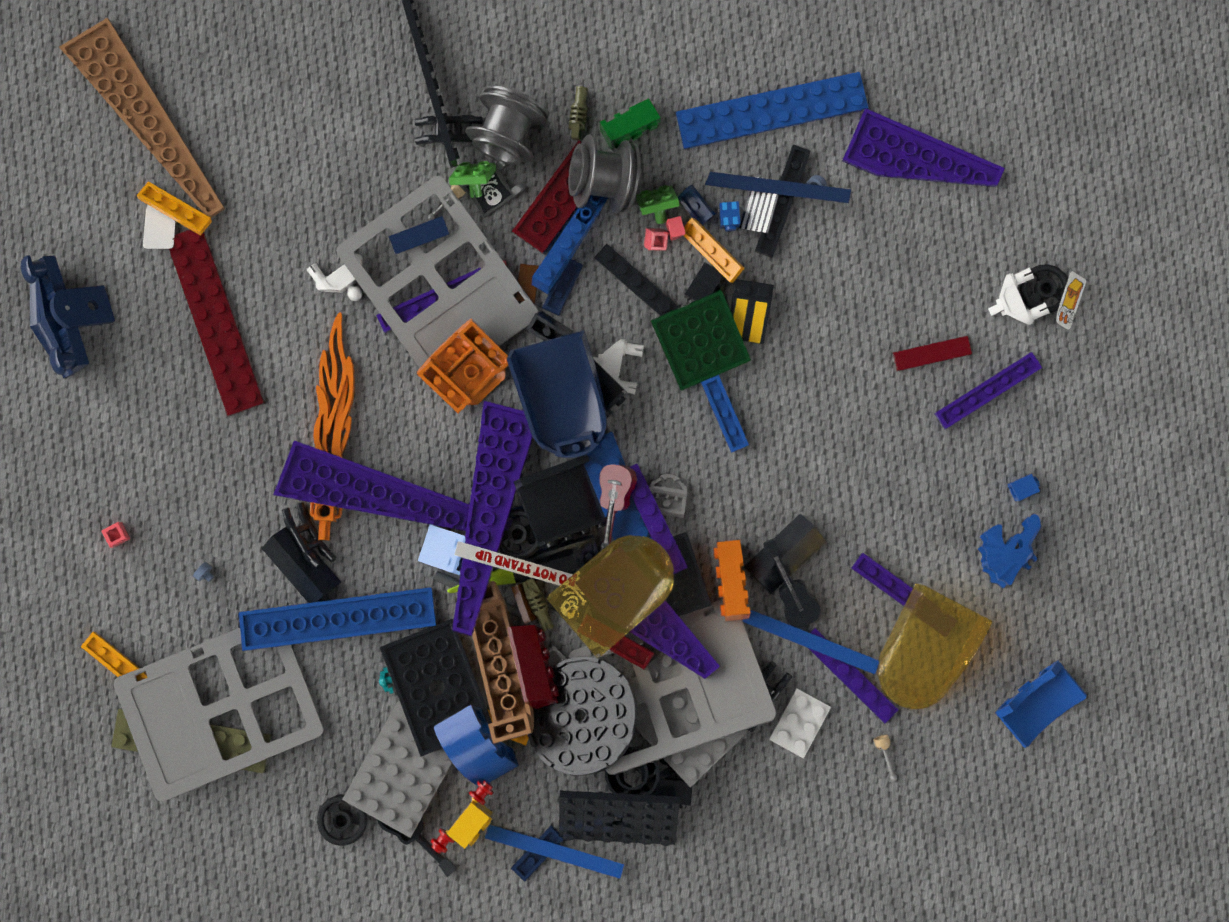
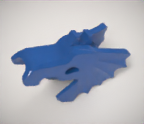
[978,514,1041,588]

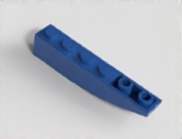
[532,195,608,294]

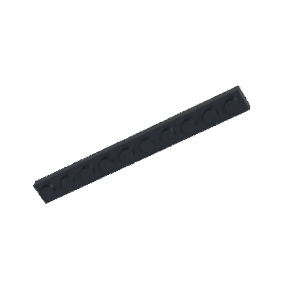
[402,0,460,168]

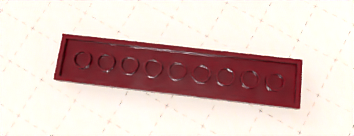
[169,230,265,416]

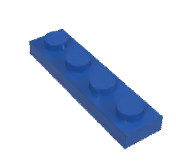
[701,375,749,453]

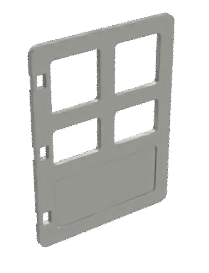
[336,176,538,368]
[569,599,776,775]
[114,628,324,801]

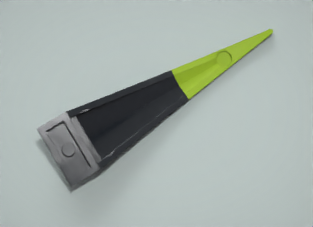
[447,534,600,593]

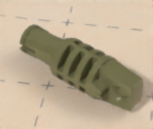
[568,86,588,141]
[523,578,554,631]

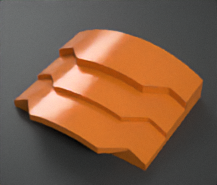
[417,318,508,413]

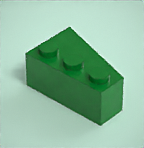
[600,98,661,150]

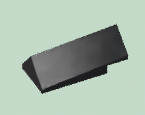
[744,514,827,595]
[261,527,341,603]

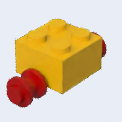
[431,780,494,854]

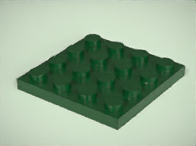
[650,290,751,391]

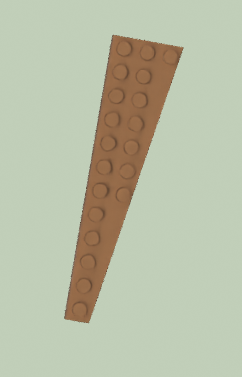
[59,18,225,218]

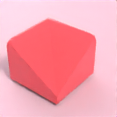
[666,216,685,241]
[644,228,669,251]
[101,522,130,548]

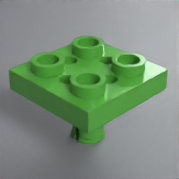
[449,161,496,198]
[636,185,680,224]

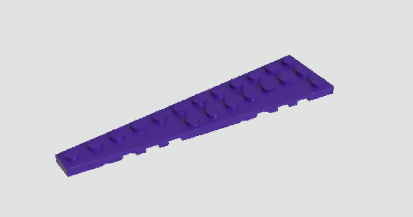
[452,401,533,636]
[273,440,513,531]

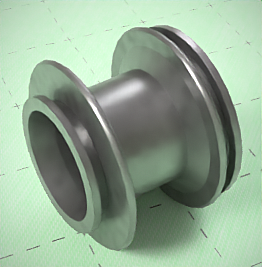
[465,85,549,165]
[568,134,640,213]

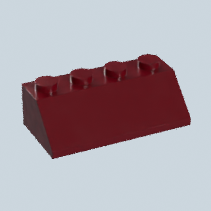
[507,625,559,709]

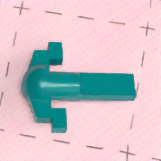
[379,667,394,694]

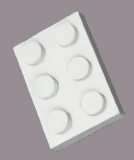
[769,688,831,759]

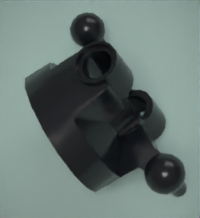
[599,746,675,795]

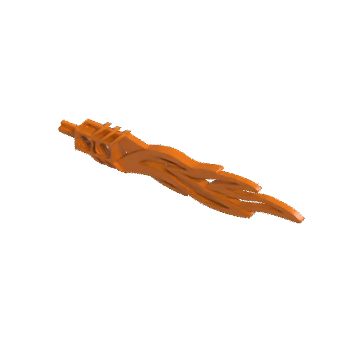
[310,312,355,541]

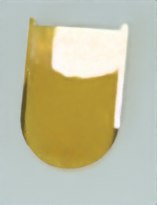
[546,535,674,659]
[877,583,993,709]

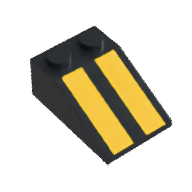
[730,279,774,344]

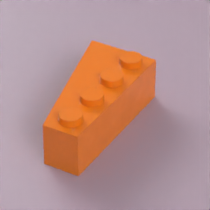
[713,540,751,621]

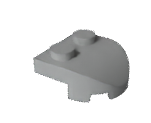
[649,474,687,518]

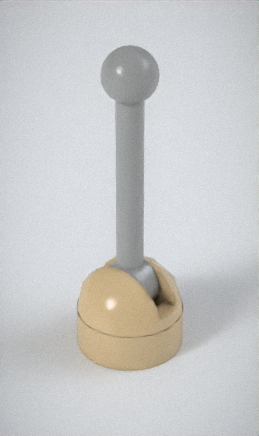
[428,185,466,220]
[873,735,897,782]

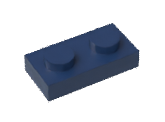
[678,185,715,226]

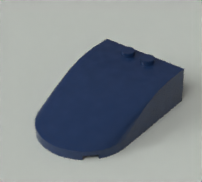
[507,330,607,458]

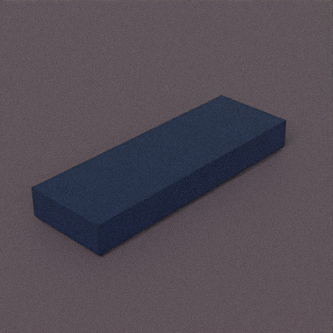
[388,216,450,255]
[542,259,584,316]
[511,825,564,882]

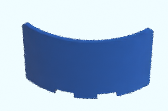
[995,661,1087,748]
[434,705,519,786]

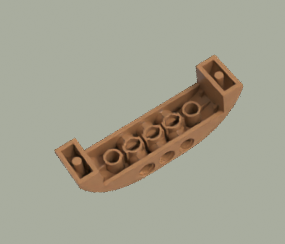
[472,581,534,744]

